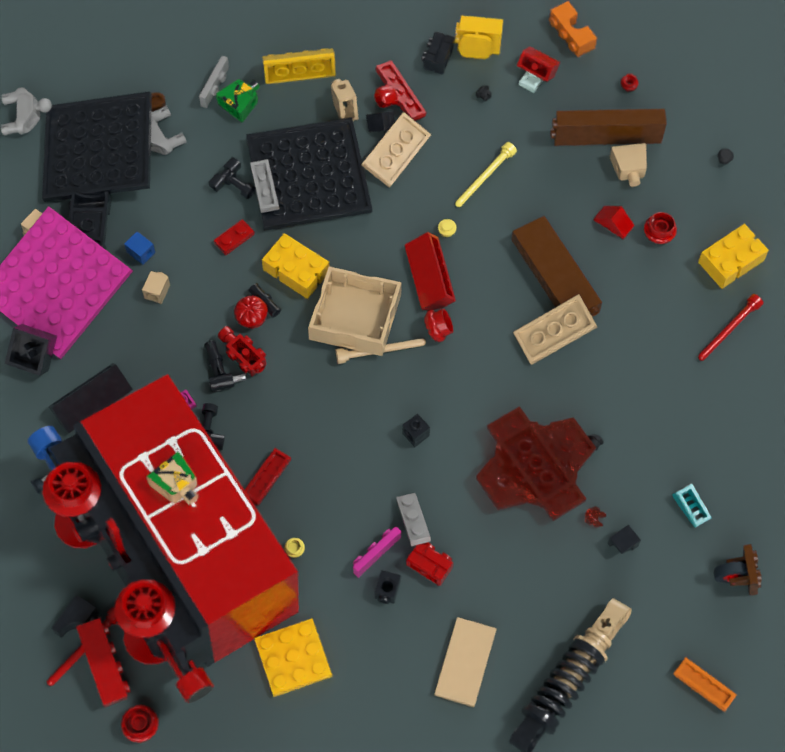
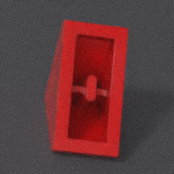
[594,206,634,239]

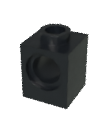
[402,413,430,447]
[375,570,401,604]

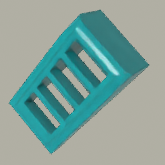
[672,484,712,528]

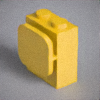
[455,15,503,59]

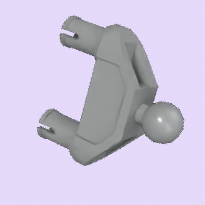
[1,87,52,136]
[151,106,187,155]

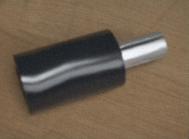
[209,373,246,392]

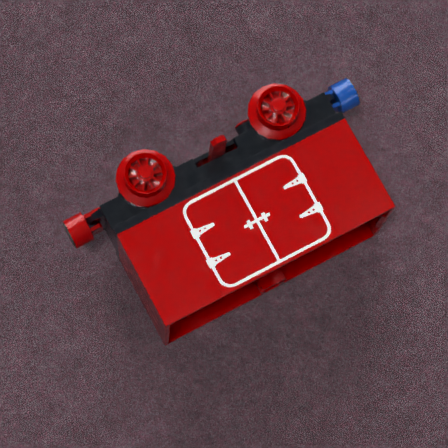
[28,374,299,703]

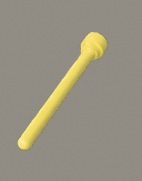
[455,142,517,207]

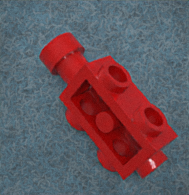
[217,326,266,377]

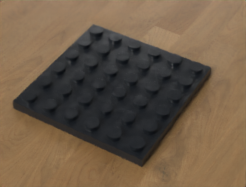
[42,91,152,202]
[246,117,373,231]

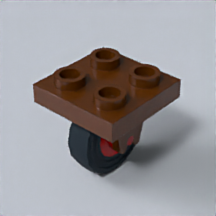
[714,544,762,595]

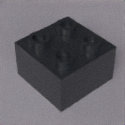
[4,324,57,376]

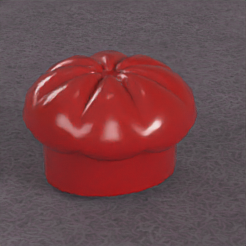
[644,212,677,244]
[234,296,268,329]
[424,309,454,342]
[121,705,159,742]

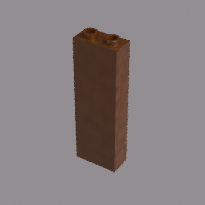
[550,109,667,146]
[511,216,602,317]

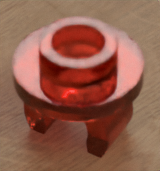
[585,506,606,527]

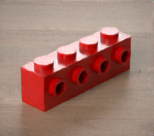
[76,618,130,708]

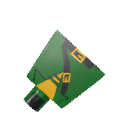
[216,79,260,123]

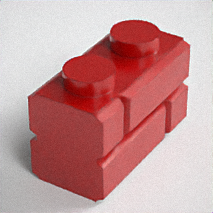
[517,47,560,82]
[406,542,454,586]

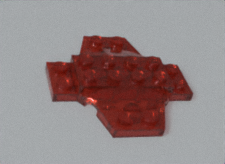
[476,406,596,521]

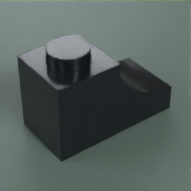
[52,595,99,638]

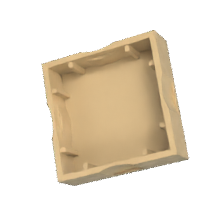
[308,267,402,356]

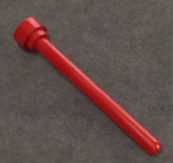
[698,294,764,361]
[47,607,118,686]

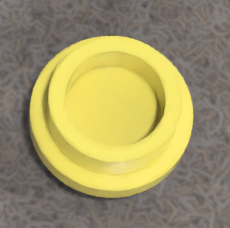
[438,219,457,237]
[285,538,305,558]

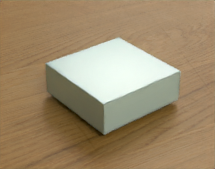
[519,72,543,93]

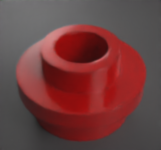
[621,74,639,91]

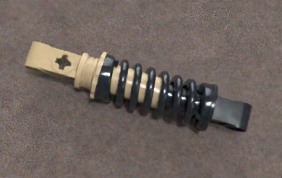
[509,598,632,752]

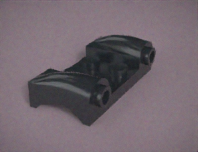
[69,192,112,250]

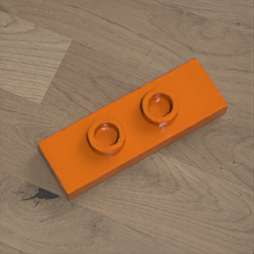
[673,657,737,712]

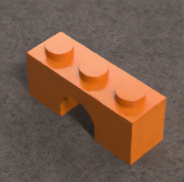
[549,1,597,57]

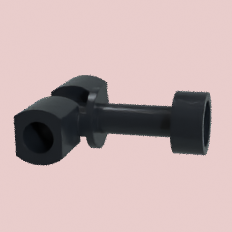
[208,157,256,199]
[202,403,225,450]

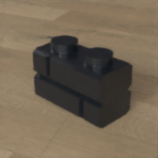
[422,32,455,74]

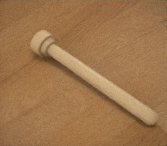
[335,338,426,364]

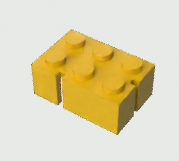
[698,224,769,289]
[262,233,329,299]

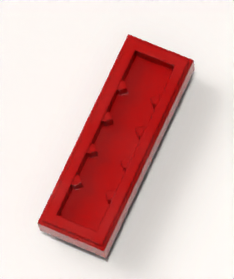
[245,448,291,506]

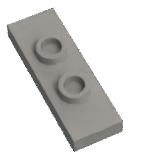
[199,56,229,109]

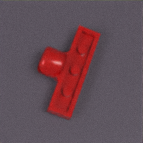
[374,61,427,121]

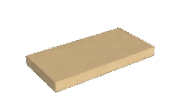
[361,112,431,188]
[513,294,598,365]
[434,617,497,707]

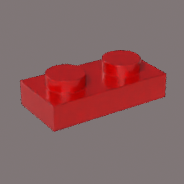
[214,219,255,255]

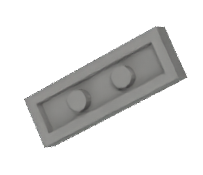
[250,159,279,213]
[396,493,431,546]

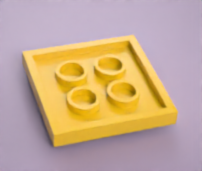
[254,618,332,697]

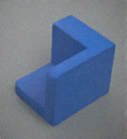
[124,232,155,265]

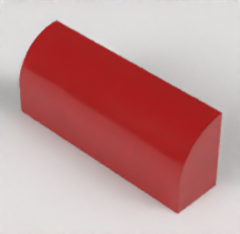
[404,232,456,311]

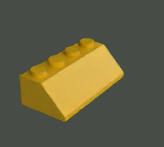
[262,48,336,84]

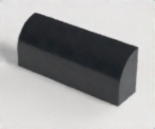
[48,363,133,433]

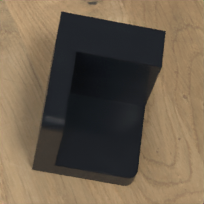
[366,111,395,132]
[608,524,641,554]

